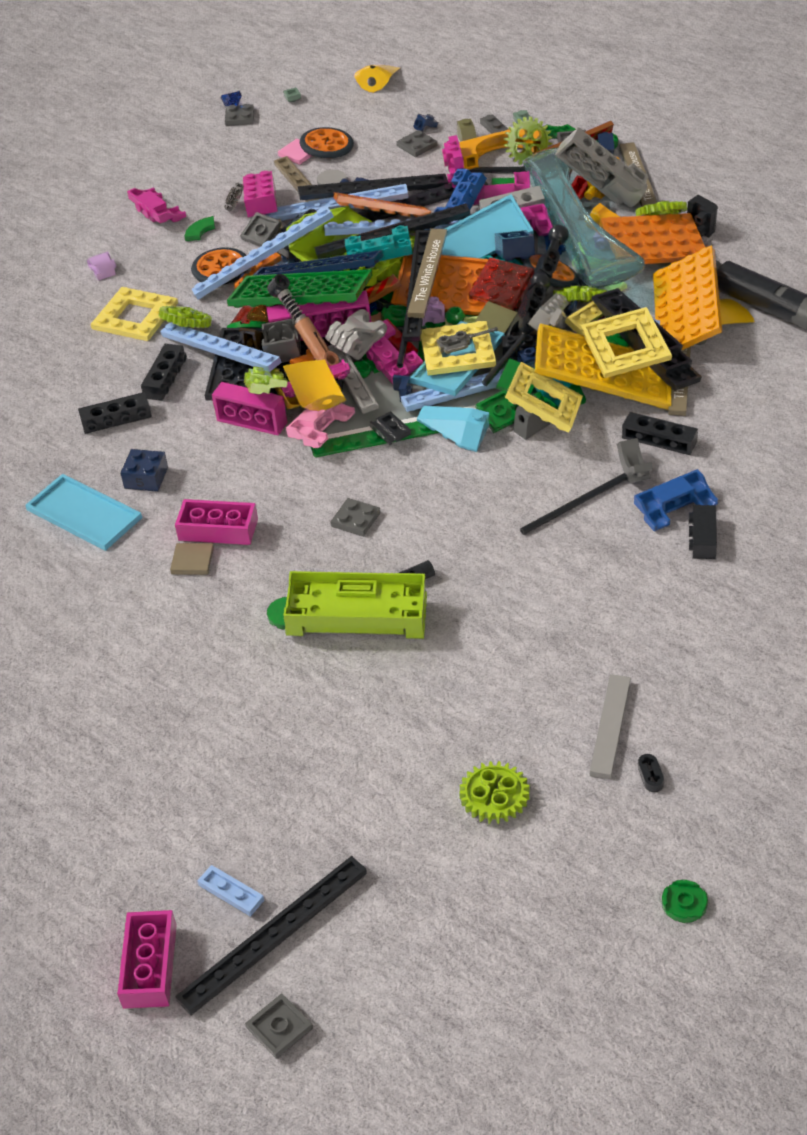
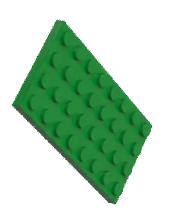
[227,269,373,308]

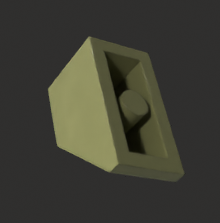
[457,118,477,142]

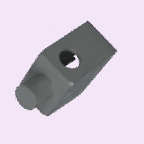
[514,395,550,440]

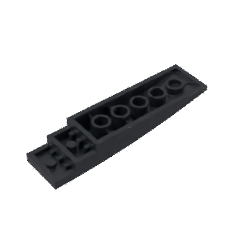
[592,288,702,391]

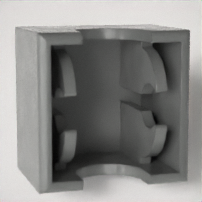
[262,318,301,364]

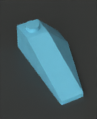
[417,406,489,452]

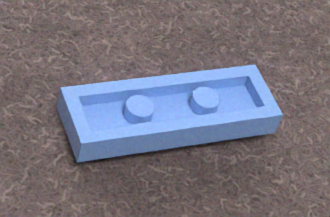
[197,865,265,917]

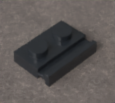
[370,411,411,445]

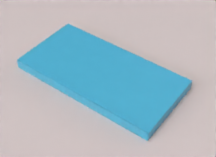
[442,194,534,258]
[410,321,505,396]
[25,474,142,551]

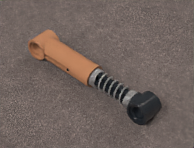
[267,274,339,367]

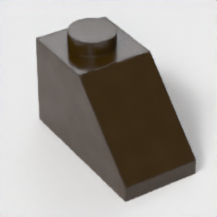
[239,327,264,352]

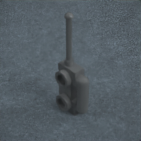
[436,327,498,354]

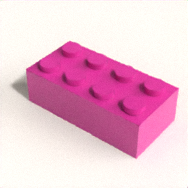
[243,171,278,217]
[212,382,288,436]
[175,499,258,545]
[117,910,177,1009]

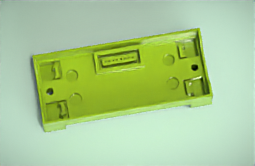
[284,571,427,639]

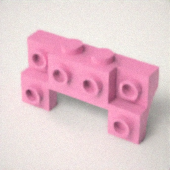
[286,403,355,448]

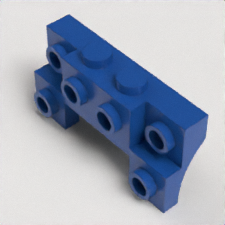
[433,169,487,213]
[634,469,718,531]

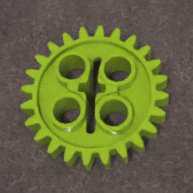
[504,116,552,166]
[635,201,687,216]
[553,286,607,303]
[158,305,212,328]
[459,761,530,824]

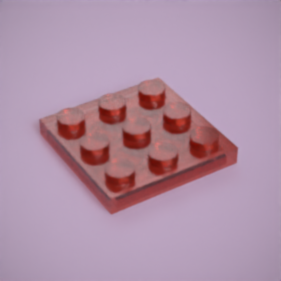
[468,258,535,310]

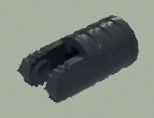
[399,560,435,580]

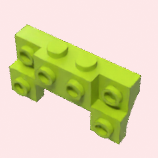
[244,366,287,394]

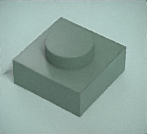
[283,87,301,102]
[513,110,530,124]

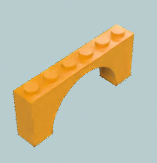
[459,129,541,170]

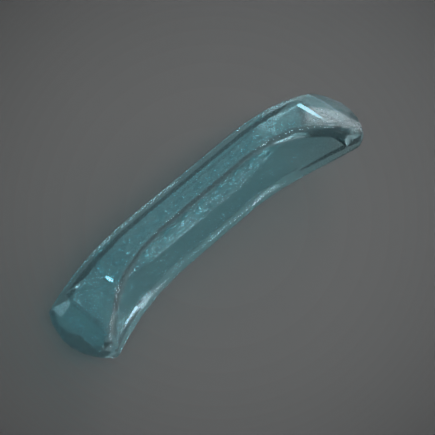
[523,147,645,288]

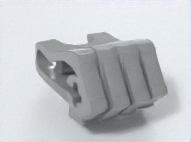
[325,309,387,360]

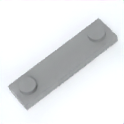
[548,308,567,330]

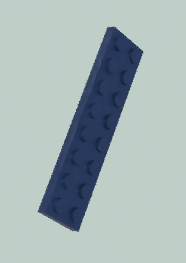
[253,250,383,275]

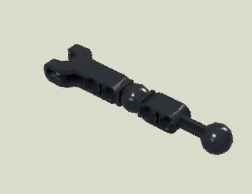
[506,225,569,336]

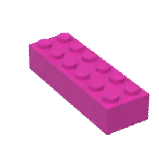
[267,291,371,341]

